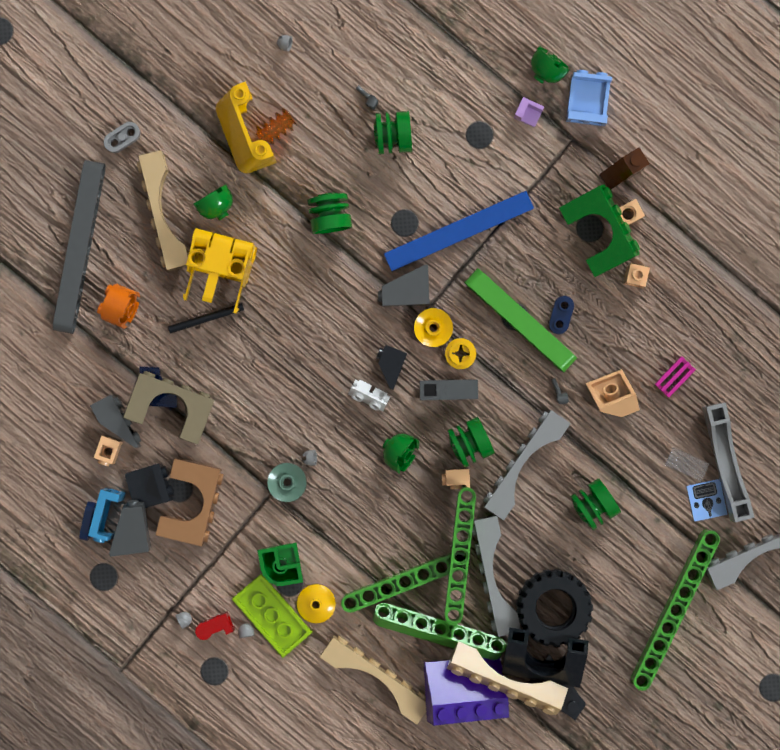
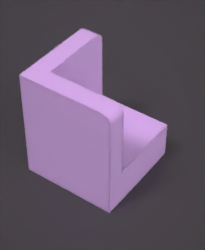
[514,97,544,127]

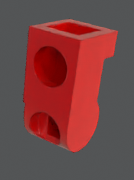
[195,611,235,640]

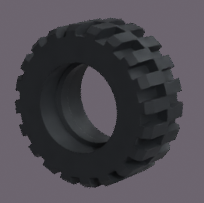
[516,569,593,647]

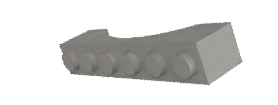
[702,402,755,522]
[483,410,571,520]
[472,515,521,637]
[706,531,780,590]

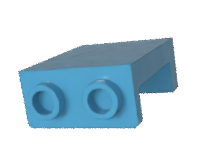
[88,488,126,543]

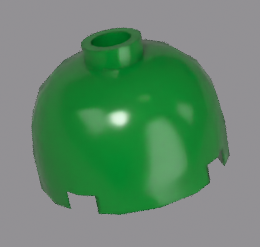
[531,46,570,84]
[193,184,233,220]
[383,434,419,474]

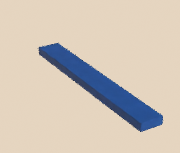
[384,191,534,272]

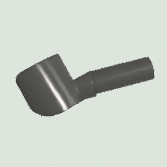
[356,85,378,110]
[551,378,569,404]

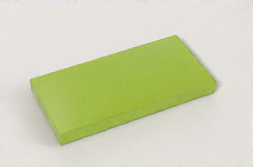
[232,573,313,658]

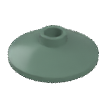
[267,463,307,502]

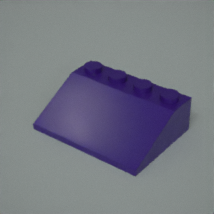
[424,657,509,726]

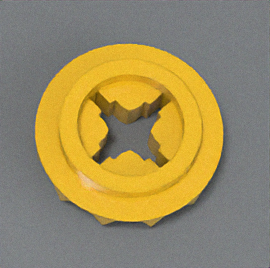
[445,338,476,369]

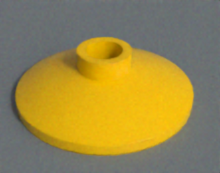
[414,308,453,347]
[297,584,336,623]

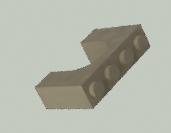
[122,371,214,445]

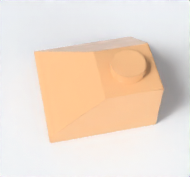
[586,369,640,417]

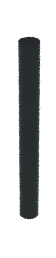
[168,303,244,334]

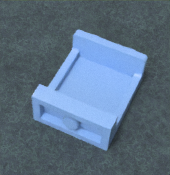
[566,70,612,126]

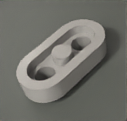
[104,122,141,153]

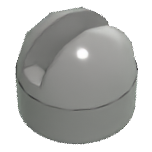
[277,35,293,52]
[302,450,317,466]
[175,612,192,629]
[238,624,254,638]

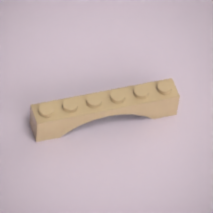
[137,150,189,271]
[320,635,426,724]
[447,642,568,715]

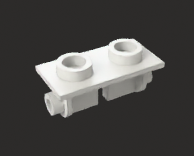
[348,379,390,412]

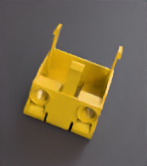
[183,228,257,314]

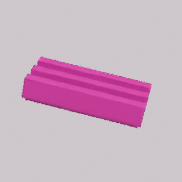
[654,356,696,398]

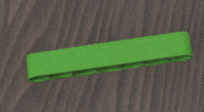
[464,268,577,373]
[444,487,476,625]
[341,550,465,613]
[373,603,506,660]

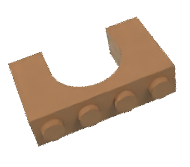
[156,458,224,546]

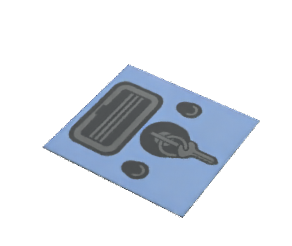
[687,479,728,522]

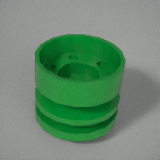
[374,111,412,155]
[307,193,352,234]
[447,417,495,468]
[570,478,621,530]

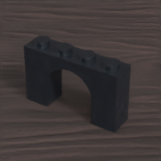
[502,627,589,688]

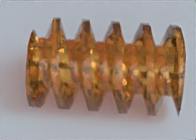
[254,108,297,145]

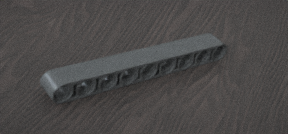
[53,160,106,334]

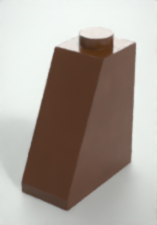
[599,147,650,190]

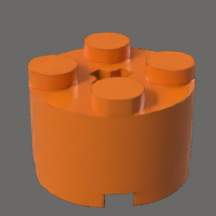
[97,284,140,329]

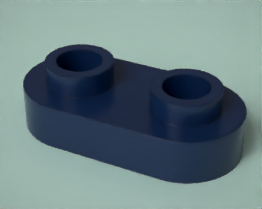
[549,296,574,334]
[79,501,97,541]

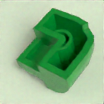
[257,542,303,586]

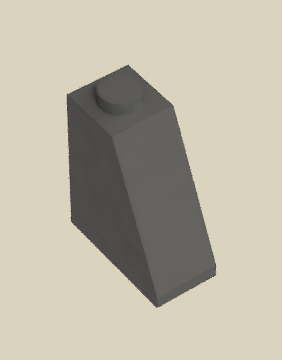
[378,265,430,307]
[109,500,151,557]

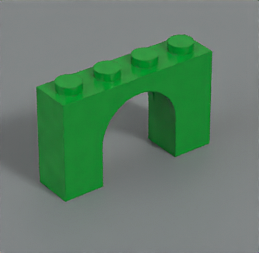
[559,184,640,277]

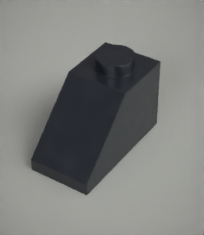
[376,345,407,390]

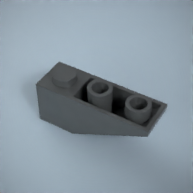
[419,380,478,400]
[90,395,141,448]

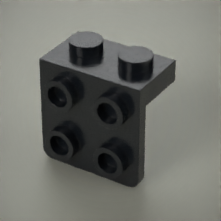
[125,463,174,508]

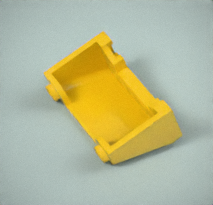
[215,81,277,174]

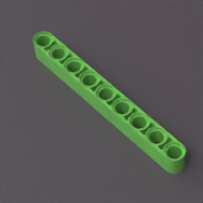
[631,529,720,691]

